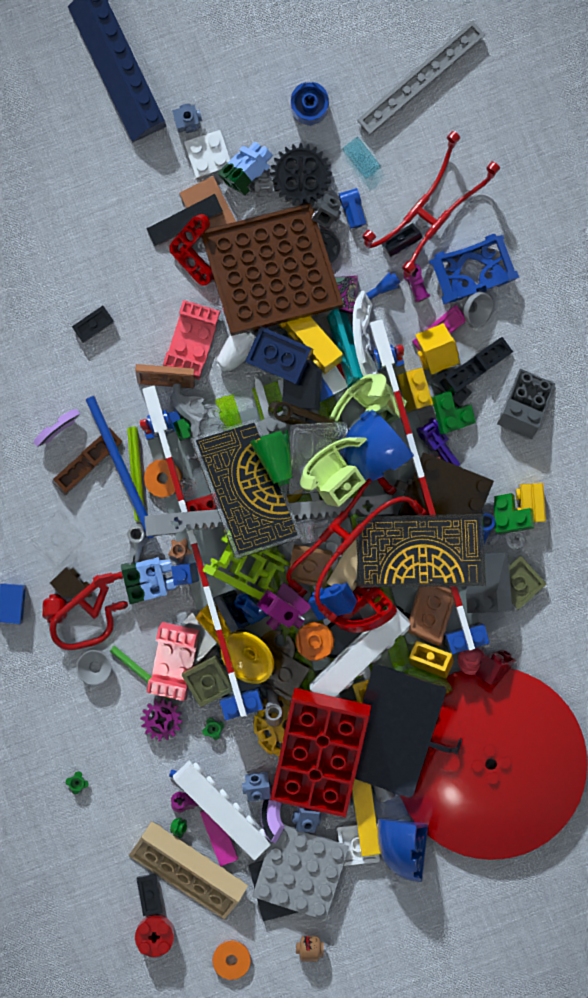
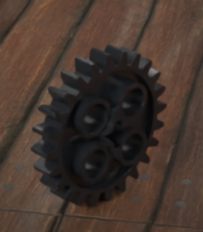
[270,143,332,206]

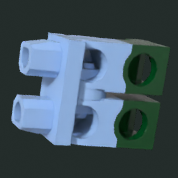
[217,142,273,196]
[121,557,176,604]

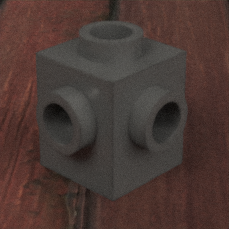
[312,193,342,229]

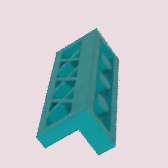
[327,309,363,387]

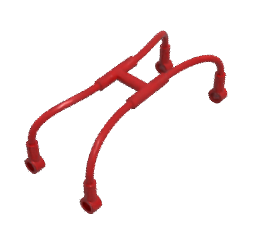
[362,131,500,278]
[286,477,428,623]

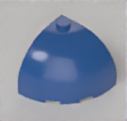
[342,409,414,481]
[376,818,428,882]

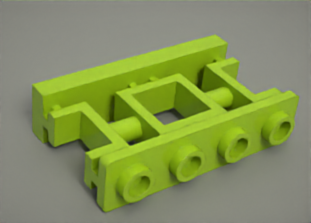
[203,529,290,600]

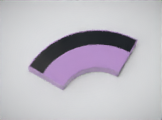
[34,409,80,447]
[261,790,285,843]

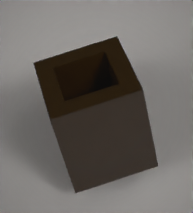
[50,567,95,597]

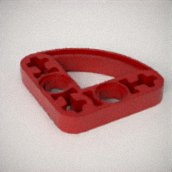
[334,584,397,633]

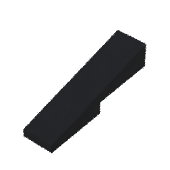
[146,194,223,246]
[439,337,513,396]

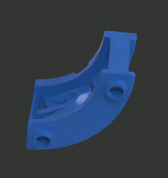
[429,234,520,304]

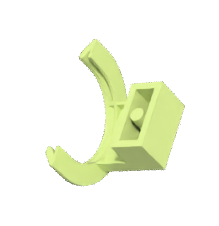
[330,374,407,424]
[300,437,367,507]

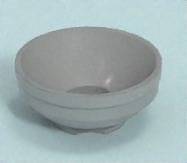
[463,292,493,327]
[76,650,112,685]

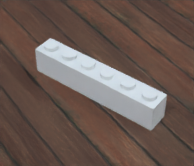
[309,608,410,698]
[173,760,271,861]

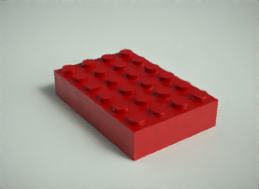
[270,688,371,818]

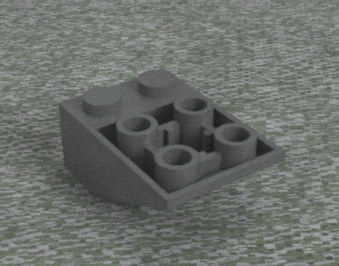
[497,369,555,439]

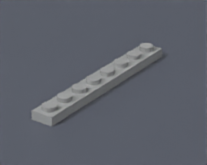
[357,20,485,136]

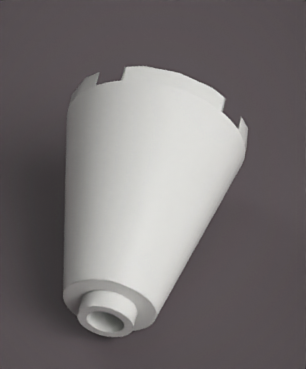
[217,330,258,372]

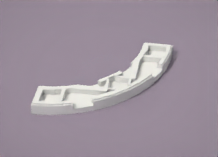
[353,291,379,377]

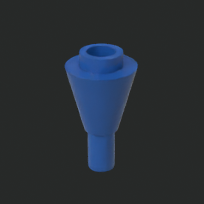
[366,272,401,300]

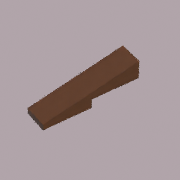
[52,427,123,496]

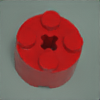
[135,914,175,957]

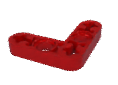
[169,214,214,286]

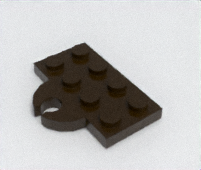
[242,629,311,702]

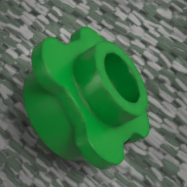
[202,718,224,740]
[66,771,89,794]
[170,817,187,838]

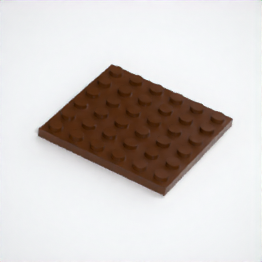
[201,203,343,336]

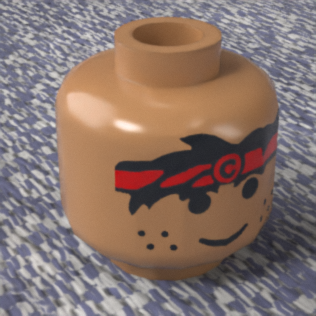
[296,936,324,962]

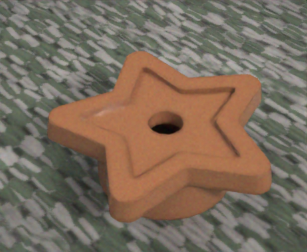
[168,539,192,563]

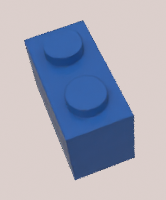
[0,583,26,624]
[308,583,357,620]

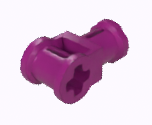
[403,263,431,303]
[171,792,199,813]

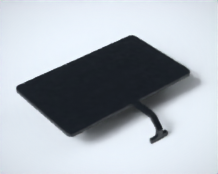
[355,664,462,797]

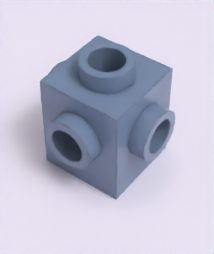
[172,103,202,133]
[242,772,271,802]
[292,806,321,833]

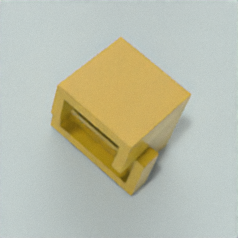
[415,323,460,375]

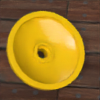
[221,631,274,684]

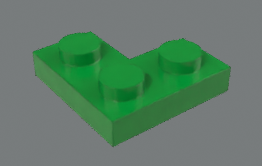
[431,392,476,434]
[494,493,534,535]

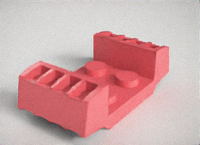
[163,300,221,380]
[147,622,200,701]

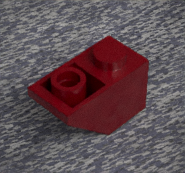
[475,650,516,685]

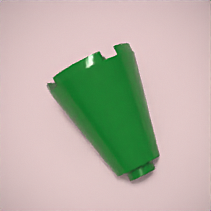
[250,430,293,486]

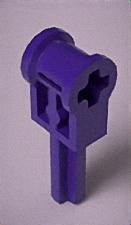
[416,418,460,466]

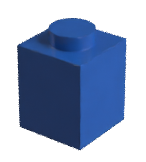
[171,562,199,586]

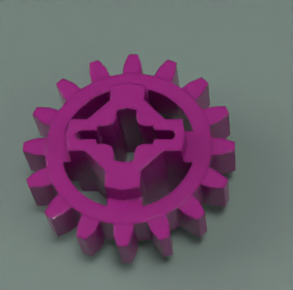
[140,699,183,741]

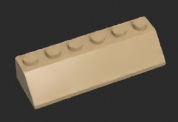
[129,821,248,920]

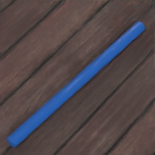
[86,396,155,539]

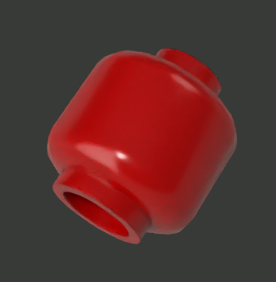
[42,594,67,623]

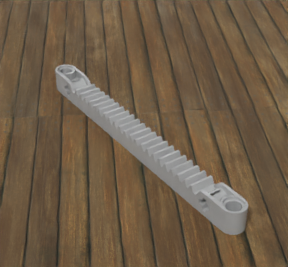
[144,495,394,537]

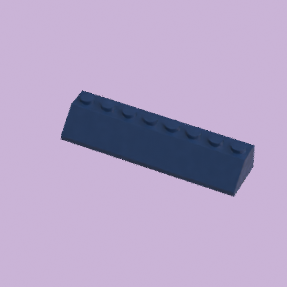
[68,0,167,143]

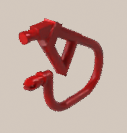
[49,572,128,650]

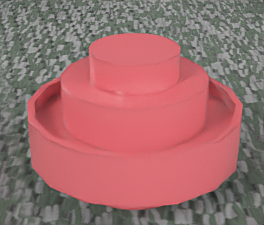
[458,647,485,675]

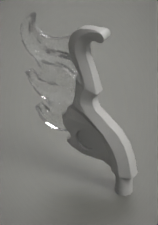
[172,384,226,460]

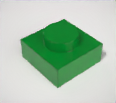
[173,418,191,441]

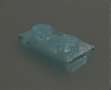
[342,136,381,179]

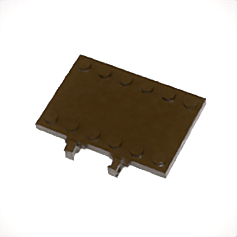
[381,452,494,587]

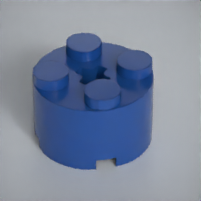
[291,82,329,126]

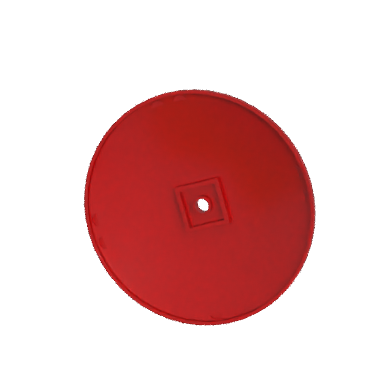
[400,668,588,860]

